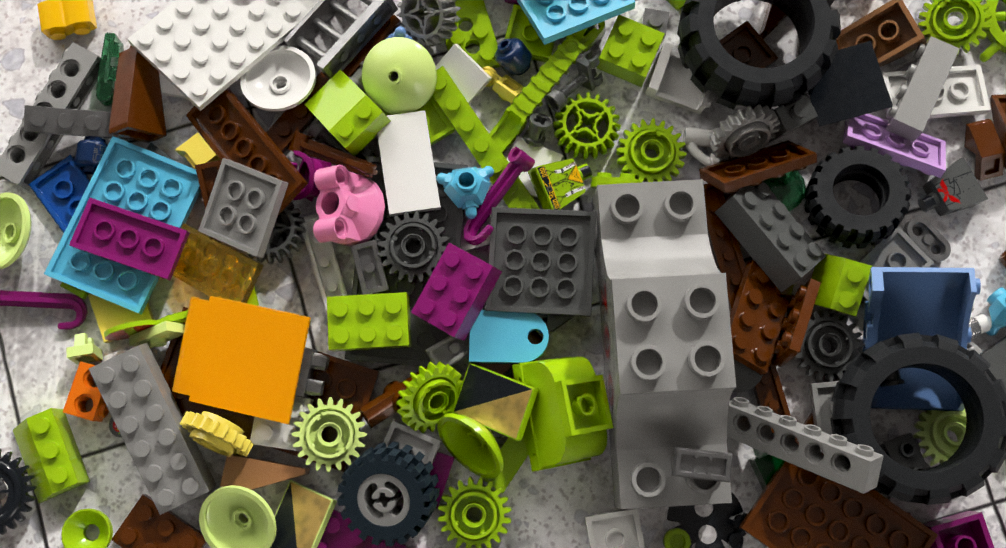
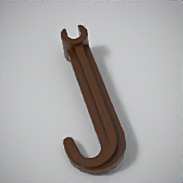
[288,131,378,179]

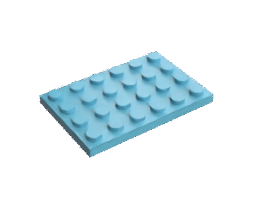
[44,136,201,315]

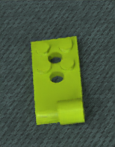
[445,0,501,69]

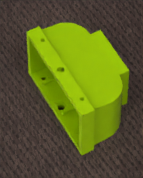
[512,356,614,472]

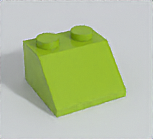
[812,253,872,317]

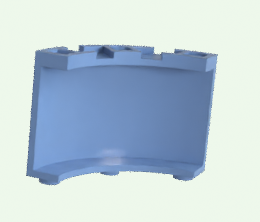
[862,267,981,411]

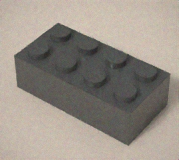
[715,181,826,292]

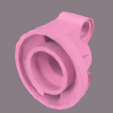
[313,165,385,246]

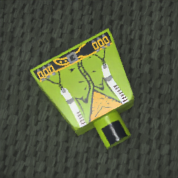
[528,158,592,210]

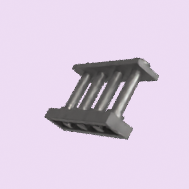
[283,0,398,80]

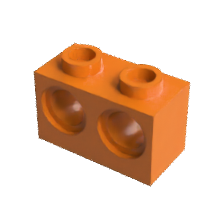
[63,361,109,422]

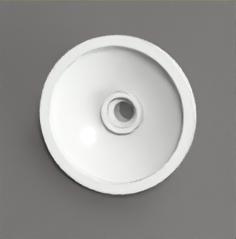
[240,46,316,112]

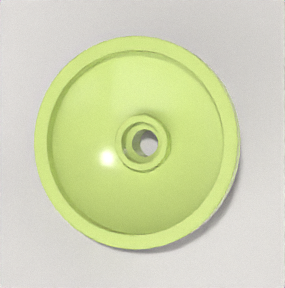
[362,37,437,114]
[0,192,32,269]
[199,485,277,548]

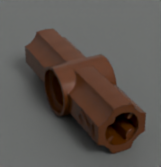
[360,366,427,428]

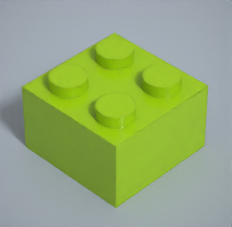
[597,15,665,87]

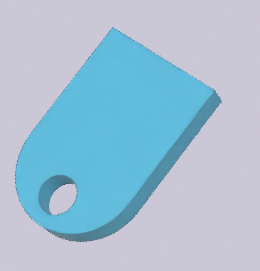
[469,310,549,364]

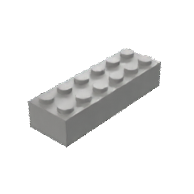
[89,343,216,515]

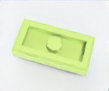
[129,321,185,348]

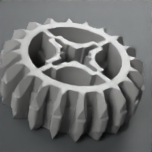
[397,0,461,46]

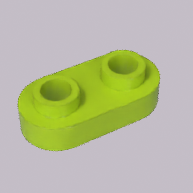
[590,172,640,189]

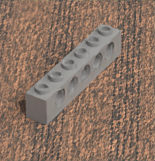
[0,42,107,191]
[727,397,884,494]

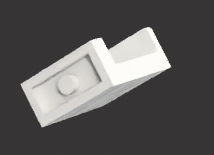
[644,42,714,114]

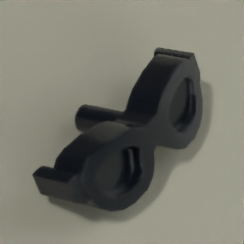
[727,512,747,548]

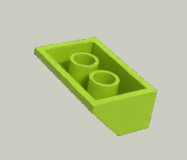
[13,408,90,503]

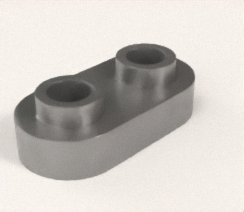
[903,217,951,263]

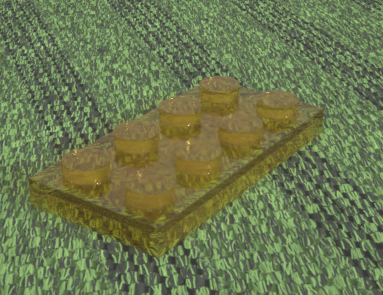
[172,223,264,303]

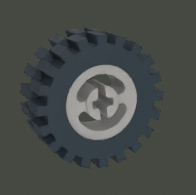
[337,442,440,546]

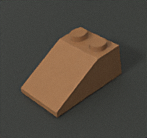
[836,0,926,67]

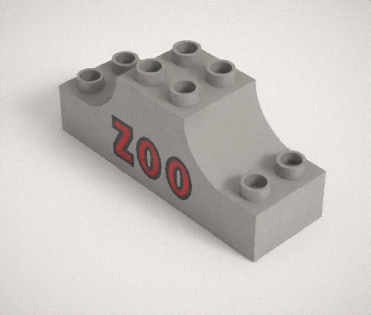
[592,179,736,509]

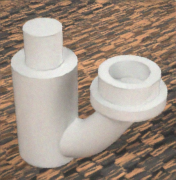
[683,127,719,166]

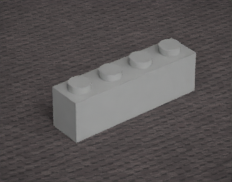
[886,36,960,142]

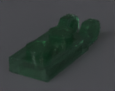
[96,32,124,107]

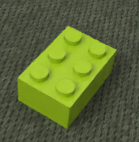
[327,292,411,352]

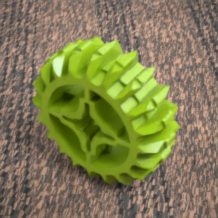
[553,92,621,160]

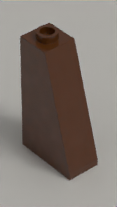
[109,46,167,143]

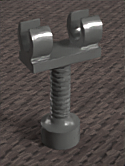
[545,50,603,112]
[308,120,376,175]

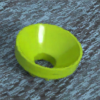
[61,508,113,548]

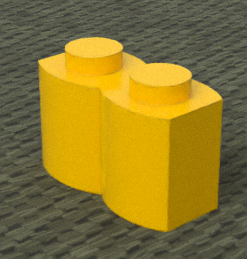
[37,0,97,40]

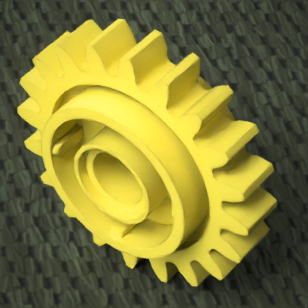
[180,411,254,457]

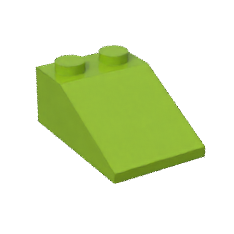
[304,69,391,156]

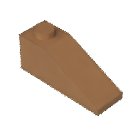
[220,454,310,490]

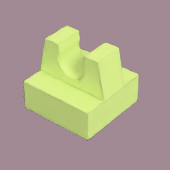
[66,333,103,365]

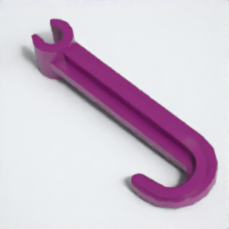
[463,147,535,245]
[0,290,88,330]

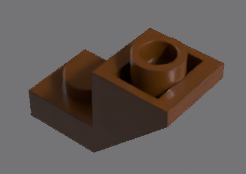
[964,119,1005,181]

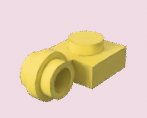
[482,66,524,104]

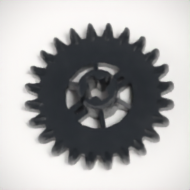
[0,448,37,535]

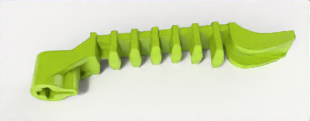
[489,21,606,153]

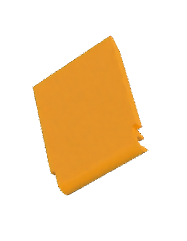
[172,296,311,424]

